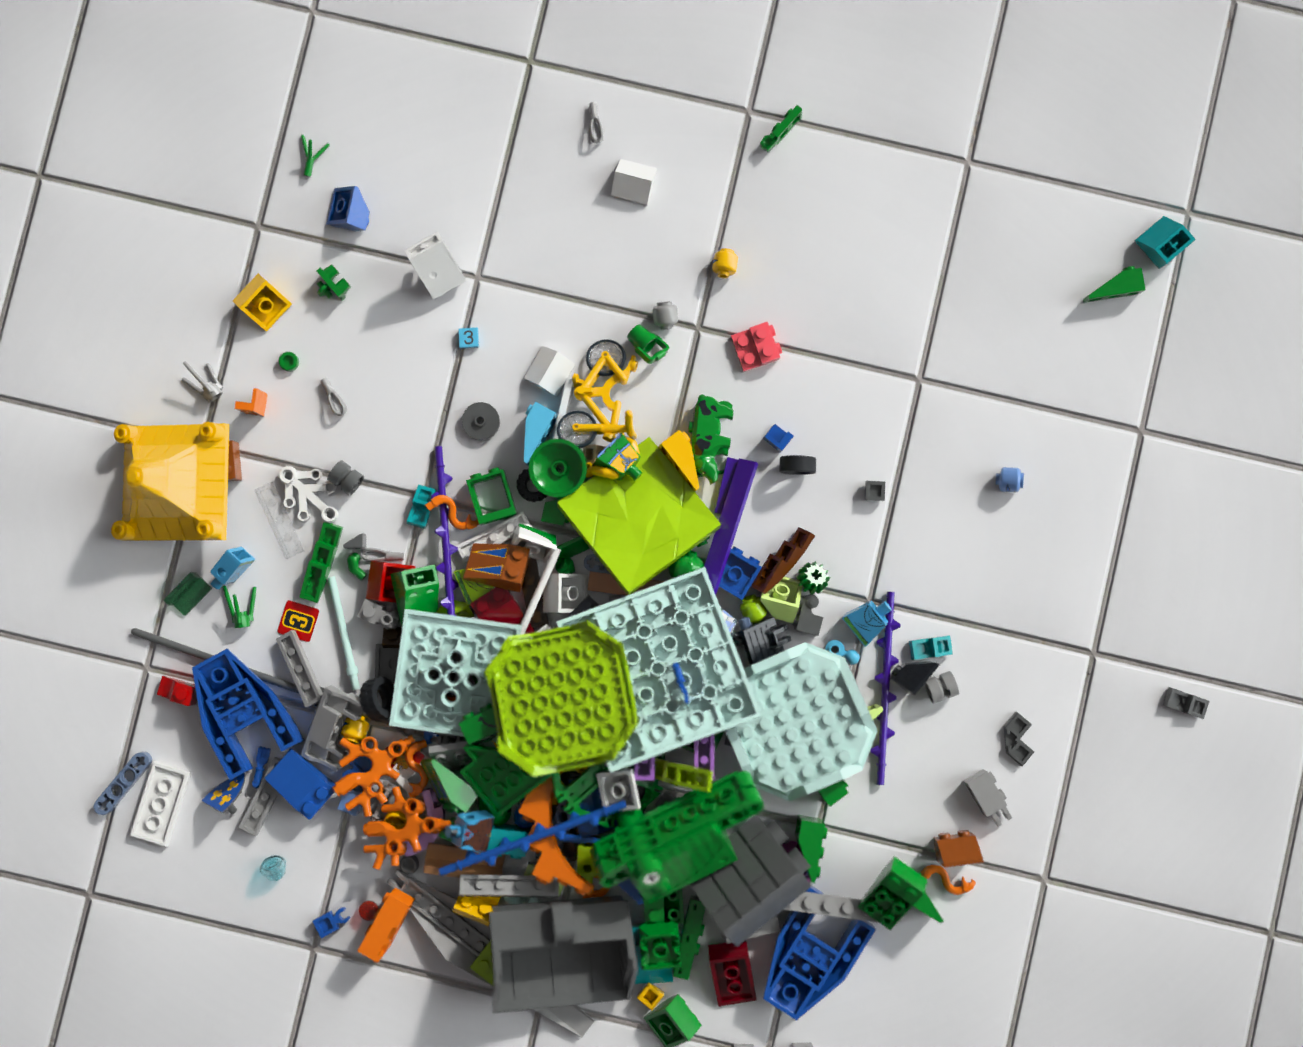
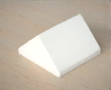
[611,159,657,205]
[524,346,576,397]
[596,767,641,811]

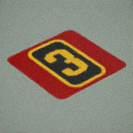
[278,600,319,642]

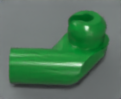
[347,552,367,581]

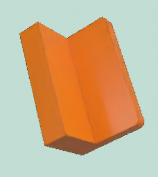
[235,388,267,416]

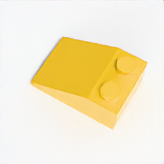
[658,430,699,491]

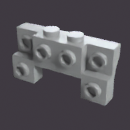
[301,685,363,772]

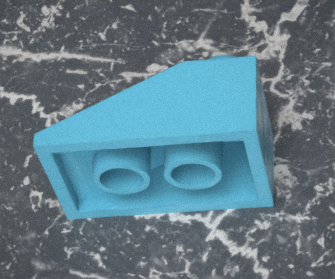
[524,401,557,466]

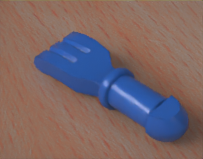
[672,662,689,704]
[252,746,271,788]
[561,834,600,844]

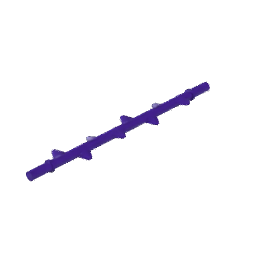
[431,446,459,616]
[870,592,901,785]

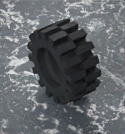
[516,469,548,502]

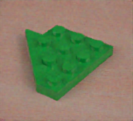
[460,743,555,817]

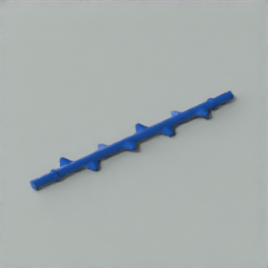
[439,800,627,876]

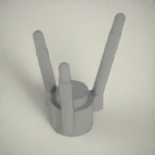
[182,361,223,402]

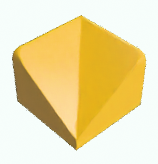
[637,983,664,1011]

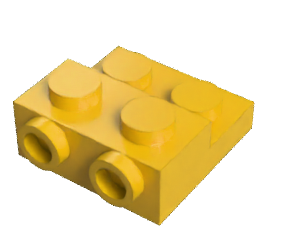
[452,896,501,926]

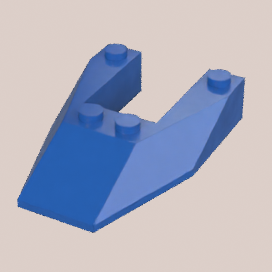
[192,649,304,780]
[763,886,876,1020]

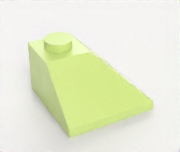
[760,577,802,623]

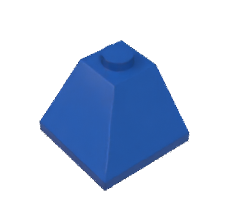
[326,186,370,231]

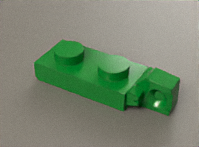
[760,105,802,153]

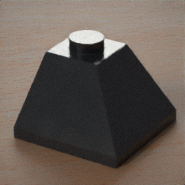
[890,661,940,695]

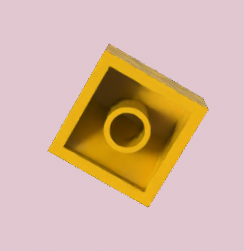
[232,273,292,332]

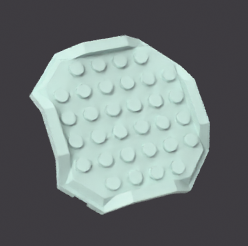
[726,642,877,801]

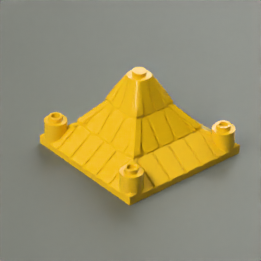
[111,422,229,541]

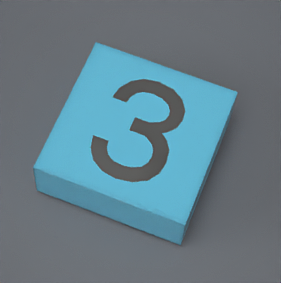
[459,327,479,348]

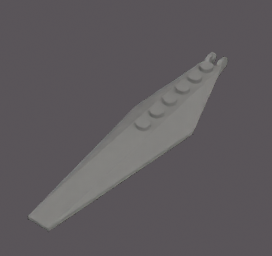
[387,869,594,1037]

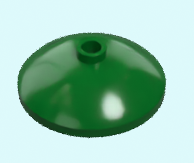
[529,439,587,497]

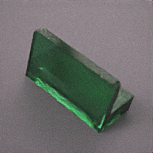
[163,572,212,615]

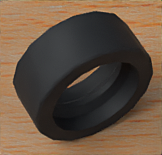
[779,455,816,475]

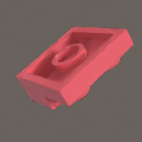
[731,322,782,372]

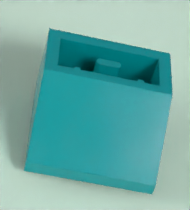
[1134,216,1196,269]

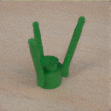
[223,585,256,628]

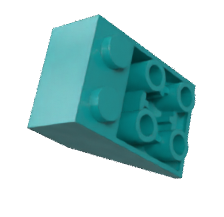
[631,924,673,984]

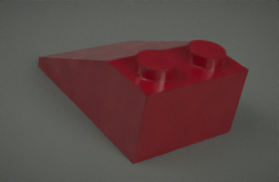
[470,587,535,634]
[708,940,757,1007]

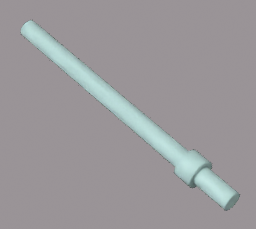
[328,576,360,690]

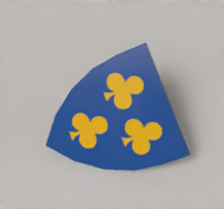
[201,773,246,814]

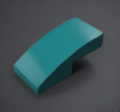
[407,484,437,529]
[909,635,953,660]

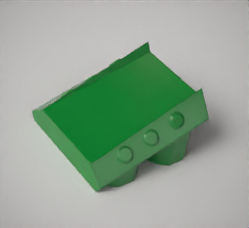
[639,920,681,971]

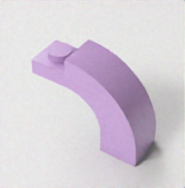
[404,787,446,857]

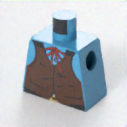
[445,810,495,853]

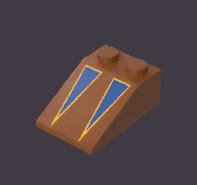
[463,543,530,592]

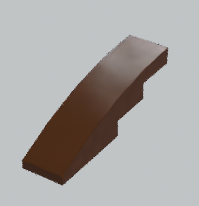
[751,527,815,594]

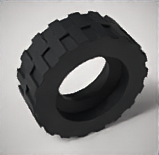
[359,676,394,722]

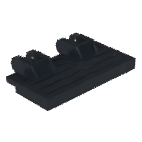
[739,617,792,666]

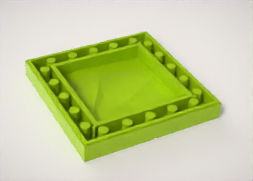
[557,437,721,595]

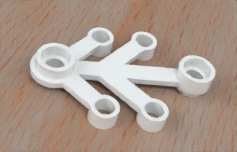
[279,466,338,522]

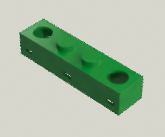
[673,895,705,980]

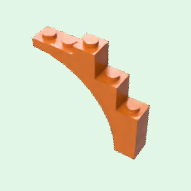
[519,777,595,896]

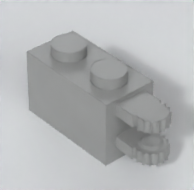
[963,769,1012,826]

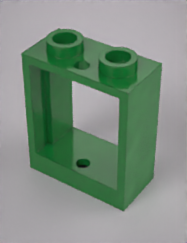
[466,467,518,525]

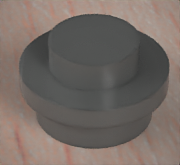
[400,855,419,874]

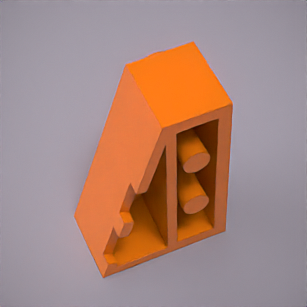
[357,887,415,963]

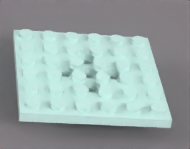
[389,609,522,740]

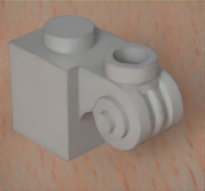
[357,599,400,629]

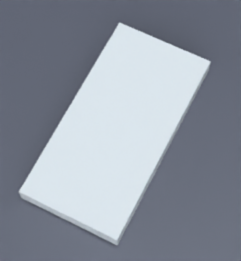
[129,760,192,847]

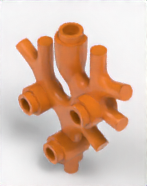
[333,735,415,817]
[363,786,451,870]

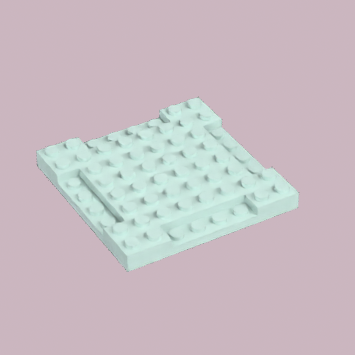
[557,567,761,773]

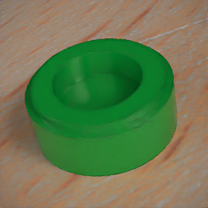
[279,352,299,372]

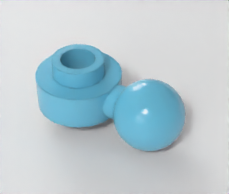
[825,640,860,665]

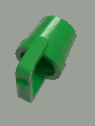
[627,324,669,364]

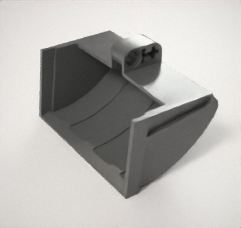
[489,895,638,1013]

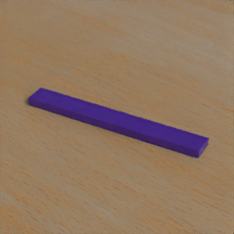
[704,458,758,595]

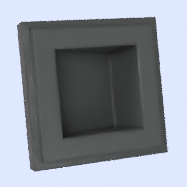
[343,533,366,549]

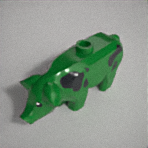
[688,394,734,485]

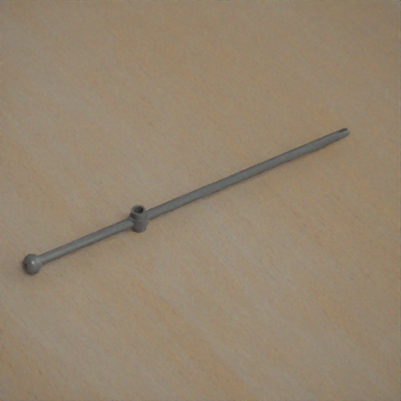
[131,628,417,736]

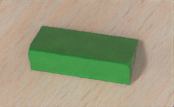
[556,536,590,561]

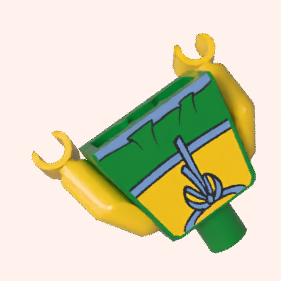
[586,433,643,481]

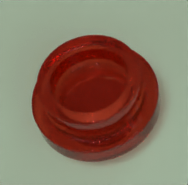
[359,901,379,921]

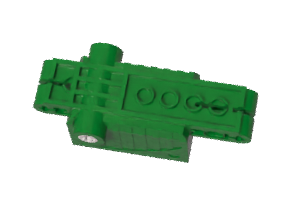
[590,771,764,904]

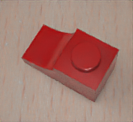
[157,676,197,706]

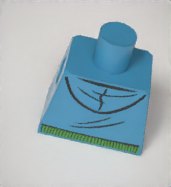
[210,547,256,590]
[842,601,892,647]

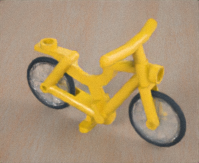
[557,339,638,448]

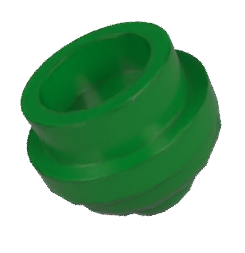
[555,557,575,574]

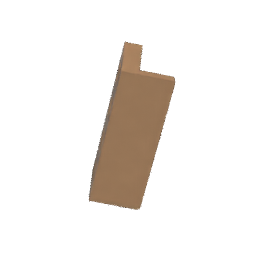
[424,843,505,878]

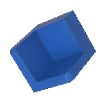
[763,424,794,453]

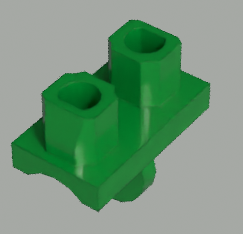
[317,264,351,301]

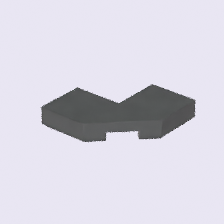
[1003,712,1034,767]

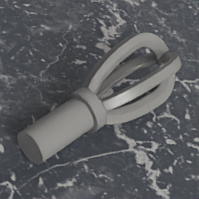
[589,102,603,143]
[320,378,347,416]
[362,548,404,562]

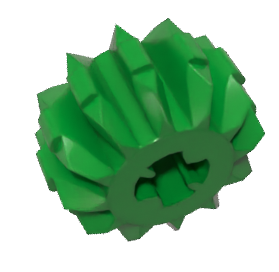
[796,561,830,594]

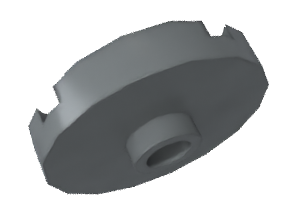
[462,402,500,440]

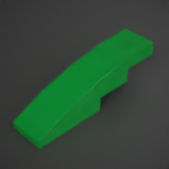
[299,521,343,603]

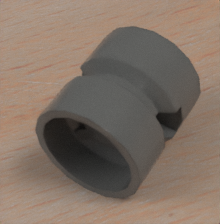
[327,460,364,496]

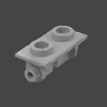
[370,780,402,821]

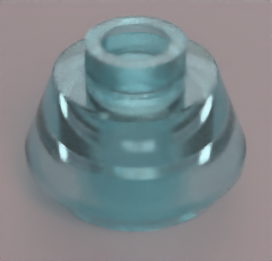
[260,855,286,881]

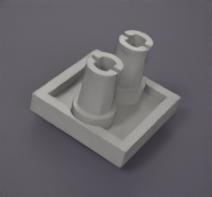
[429,735,473,771]

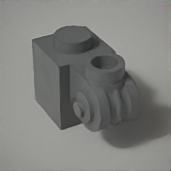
[792,594,823,636]

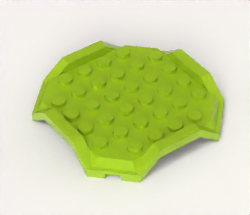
[484,620,638,776]

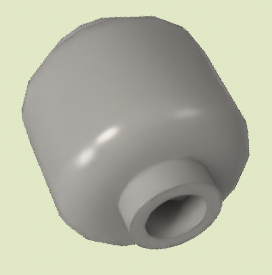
[653,302,678,330]

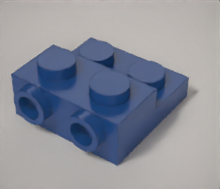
[719,546,762,600]

